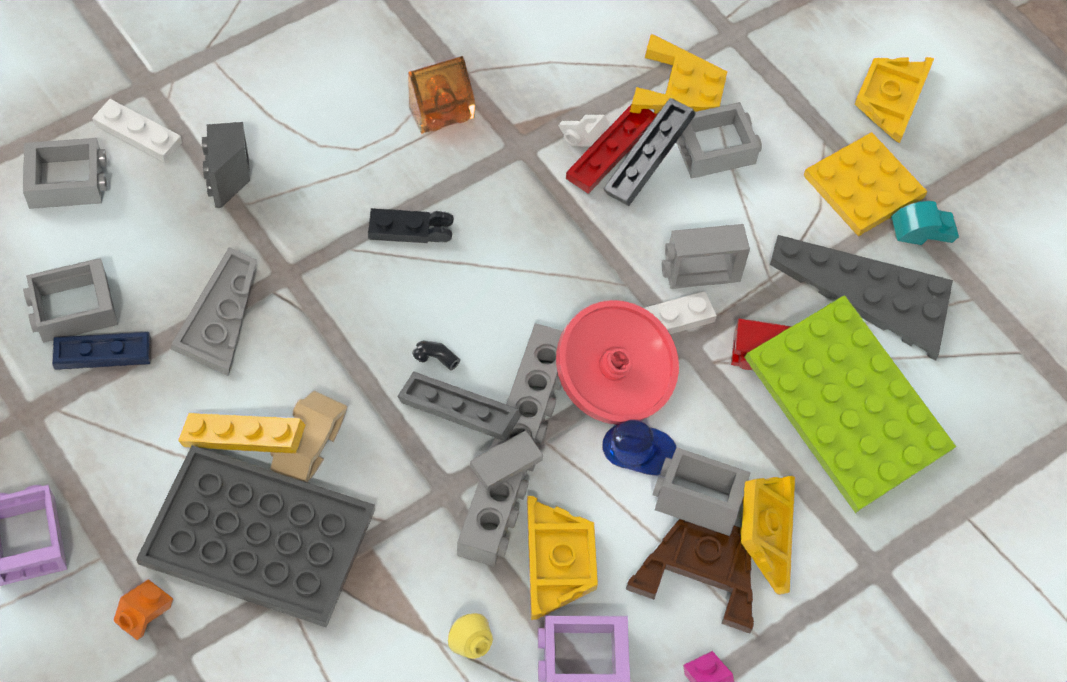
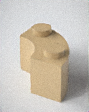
[270,391,348,482]

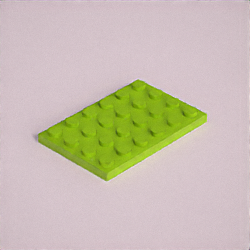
[744,295,957,513]

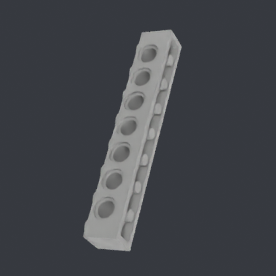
[457,323,563,567]

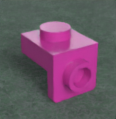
[683,651,734,682]

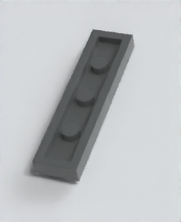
[397,371,521,441]

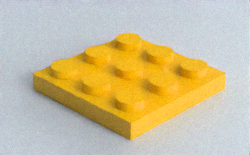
[804,132,927,237]

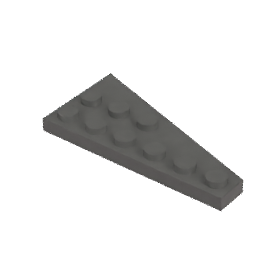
[770,235,953,361]

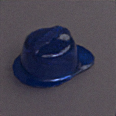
[602,420,677,476]

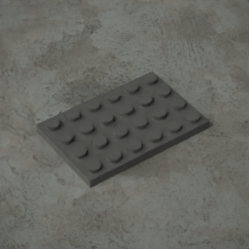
[136,445,375,627]

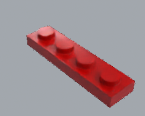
[565,104,657,194]

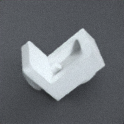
[558,115,610,147]

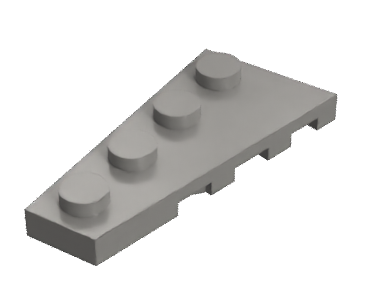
[171,247,256,376]

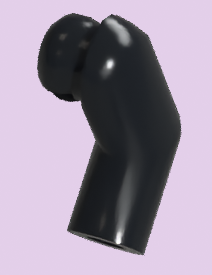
[412,340,460,371]

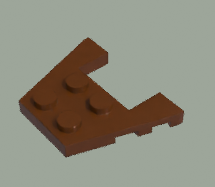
[626,519,754,634]

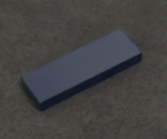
[52,332,151,370]

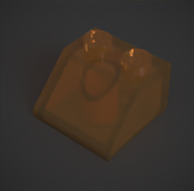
[408,56,475,134]

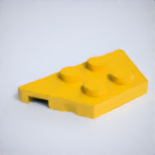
[854,57,934,143]
[740,476,795,595]
[527,496,598,620]

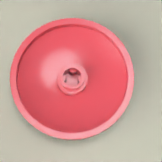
[556,300,679,425]

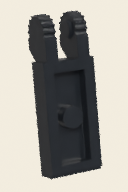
[368,208,454,243]

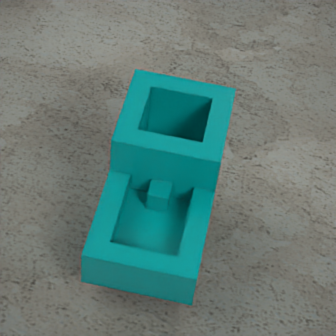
[891,201,959,245]

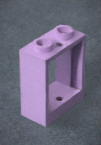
[0,485,67,586]
[538,616,630,682]

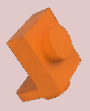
[114,579,173,640]

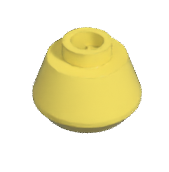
[448,613,493,659]

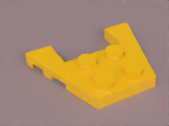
[630,34,728,114]

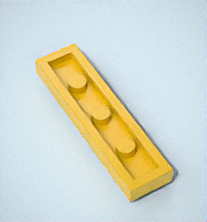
[178,413,306,454]

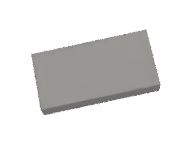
[470,430,543,491]

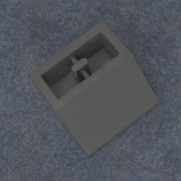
[202,122,250,208]

